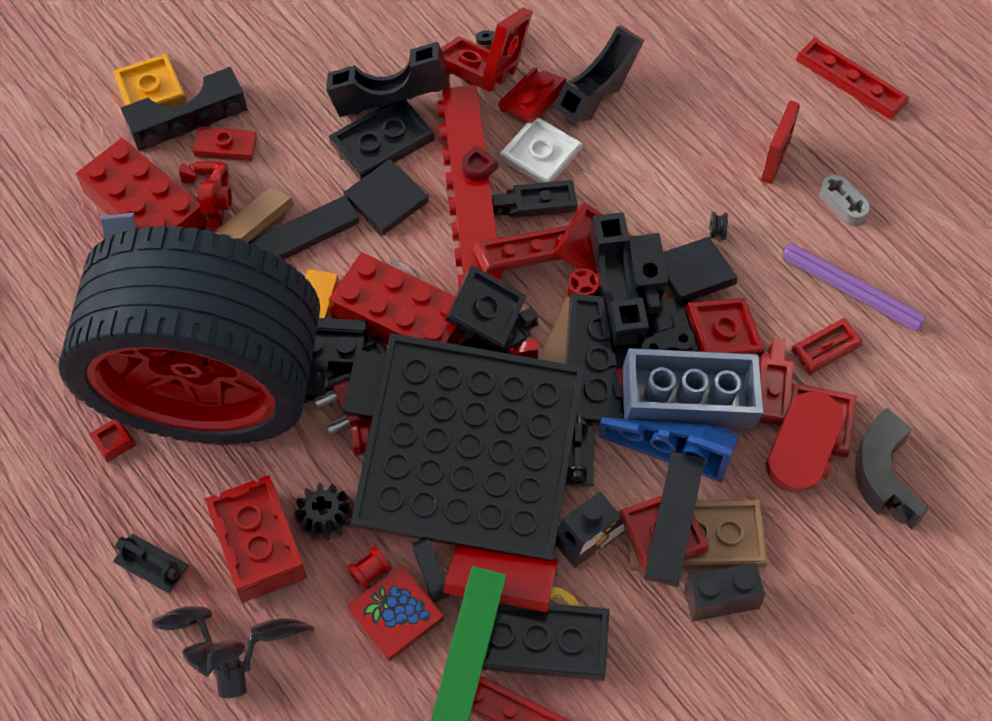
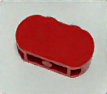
[765,392,846,492]

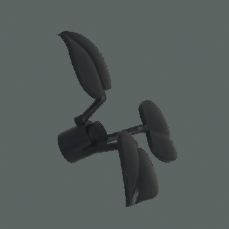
[152,606,314,698]

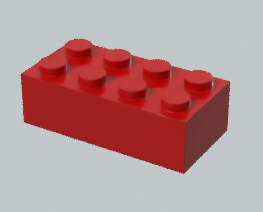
[76,137,206,231]
[328,252,465,345]

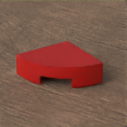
[506,339,539,359]

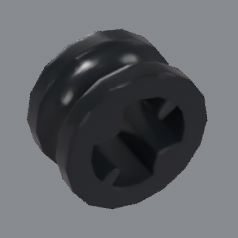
[709,212,728,240]

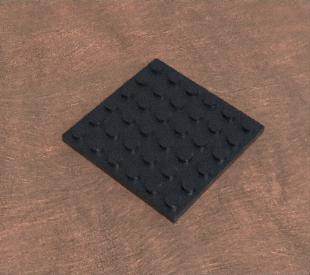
[350,333,584,561]

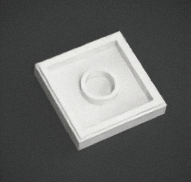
[500,117,582,183]

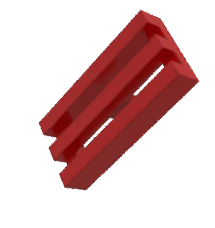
[791,318,863,375]

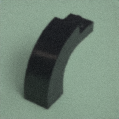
[855,408,929,530]

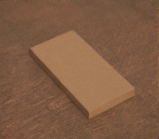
[626,499,768,570]

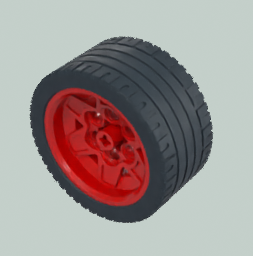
[58,226,320,444]

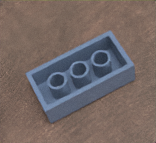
[622,348,763,431]

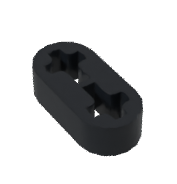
[412,538,450,603]

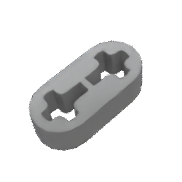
[819,175,870,226]

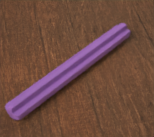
[783,243,926,331]

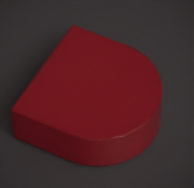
[462,145,499,181]

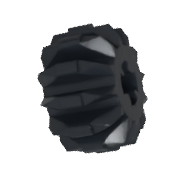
[294,482,353,541]

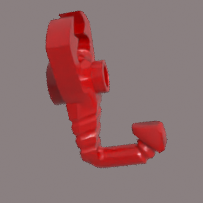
[179,162,232,232]

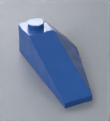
[598,417,739,483]

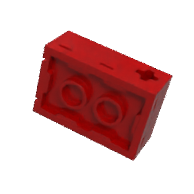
[205,475,308,603]

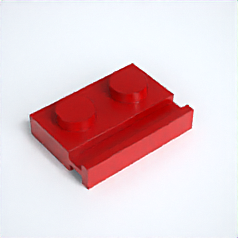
[498,67,566,123]

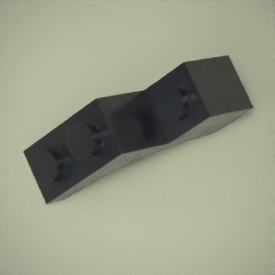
[553,26,645,123]

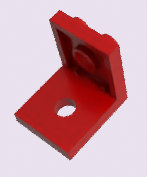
[441,7,533,92]

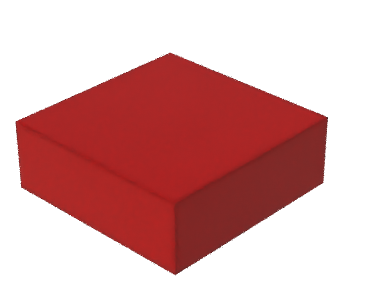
[89,419,136,462]

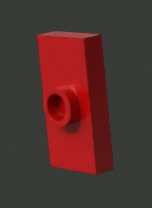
[193,127,258,161]

